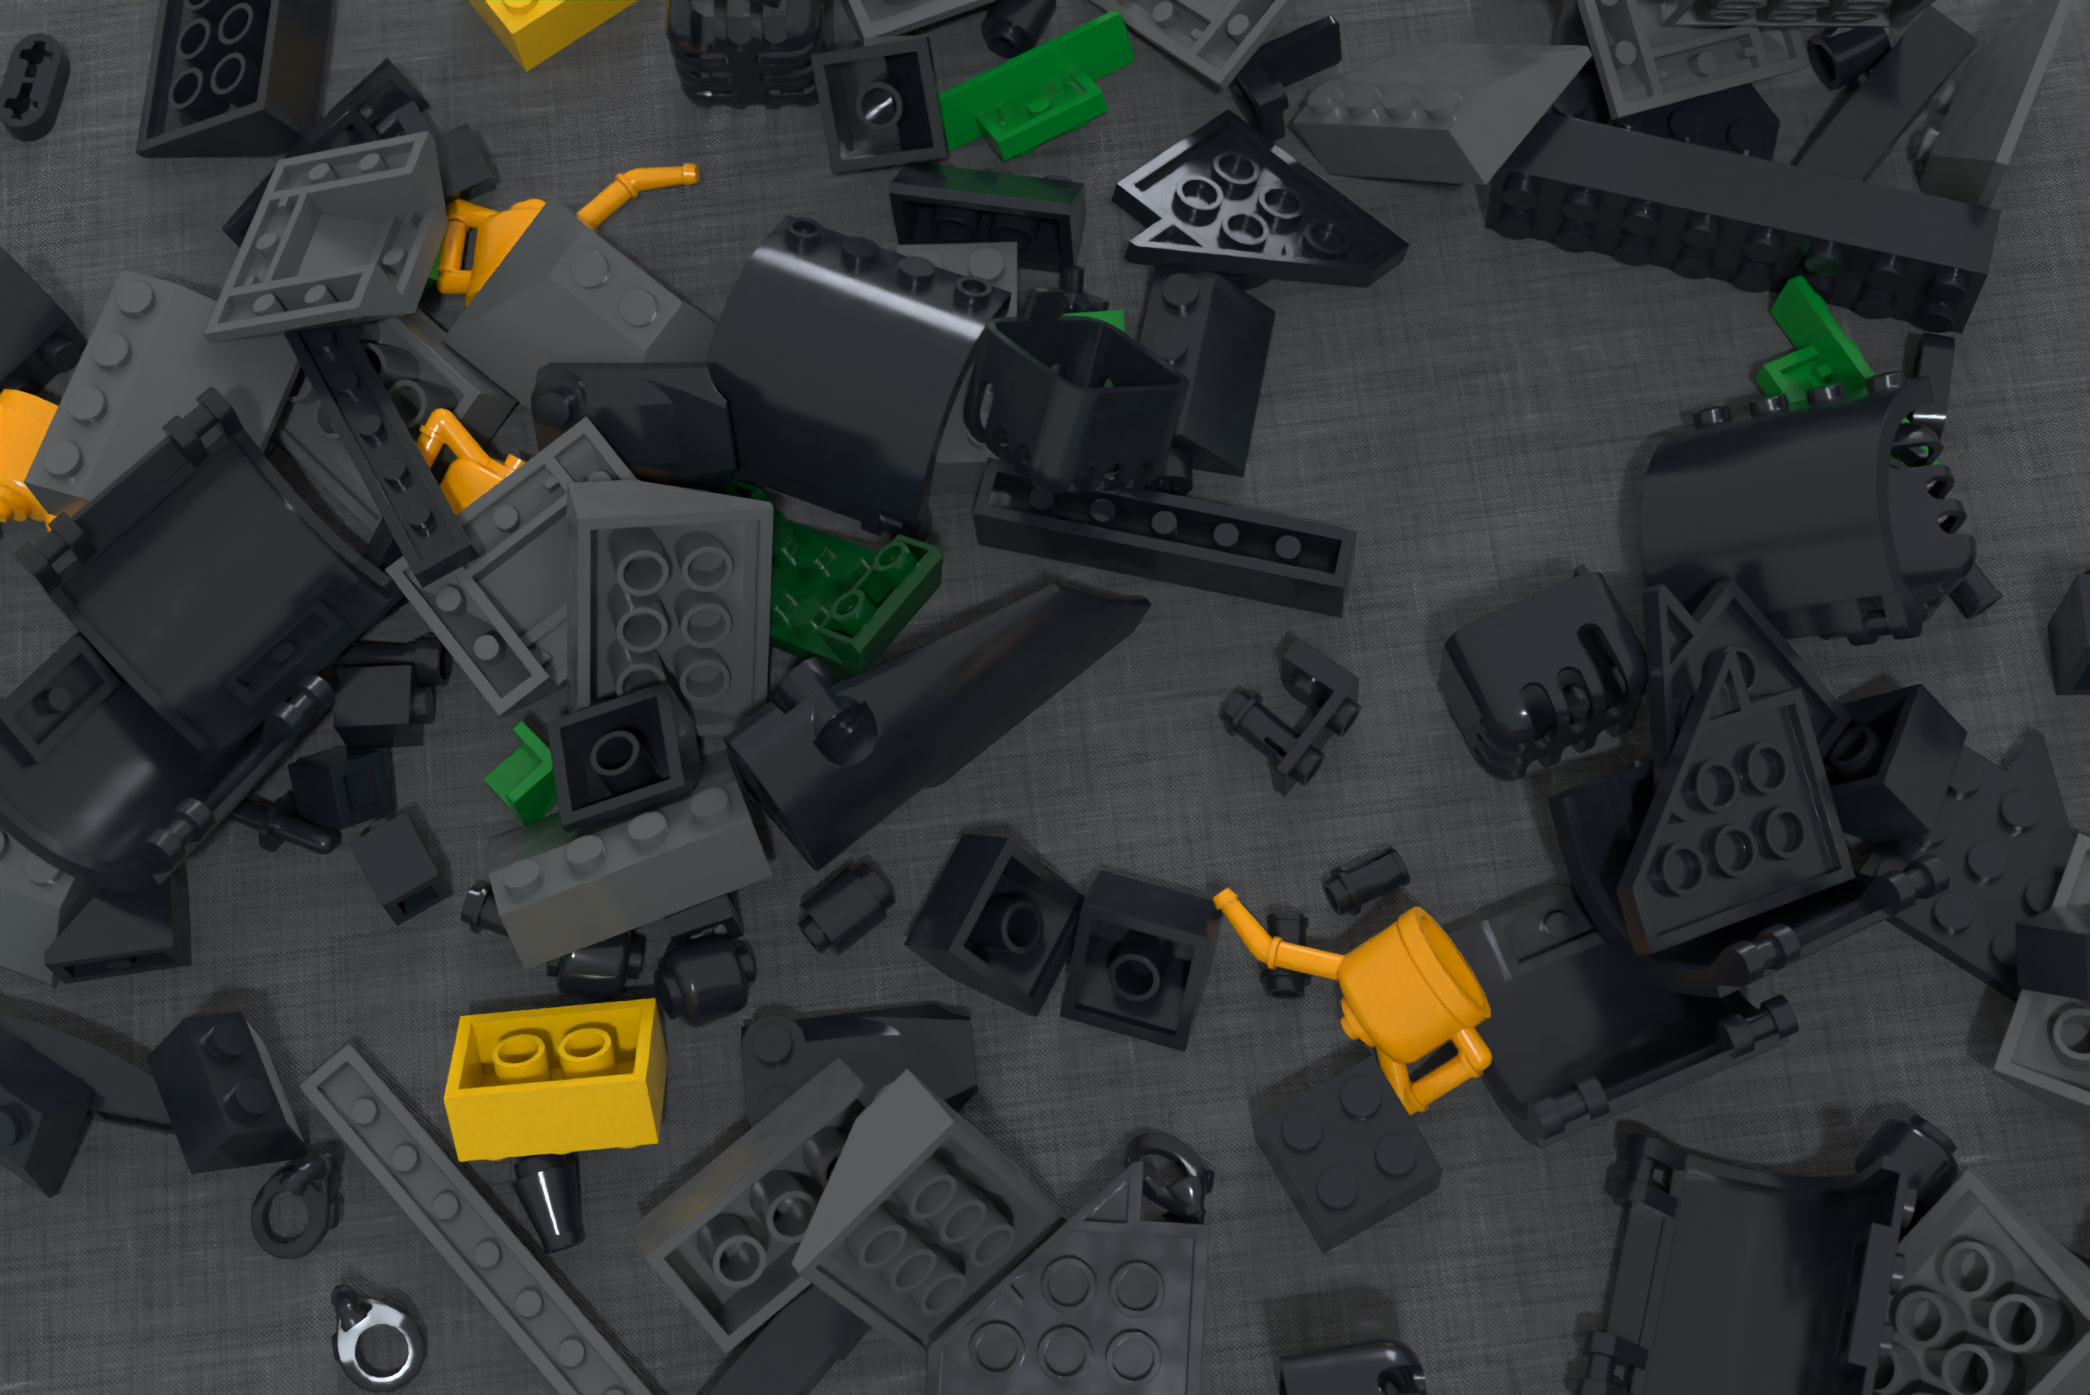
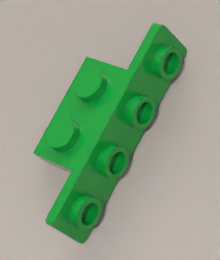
[939,10,1135,162]
[1755,275,1939,468]

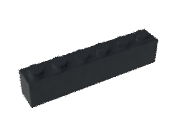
[973,458,1357,618]

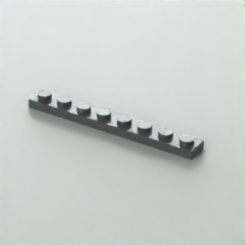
[298,1043,653,1395]

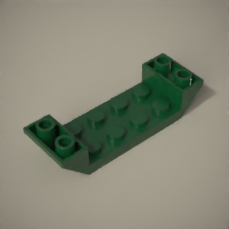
[708,478,944,677]

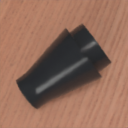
[511,1153,584,1254]

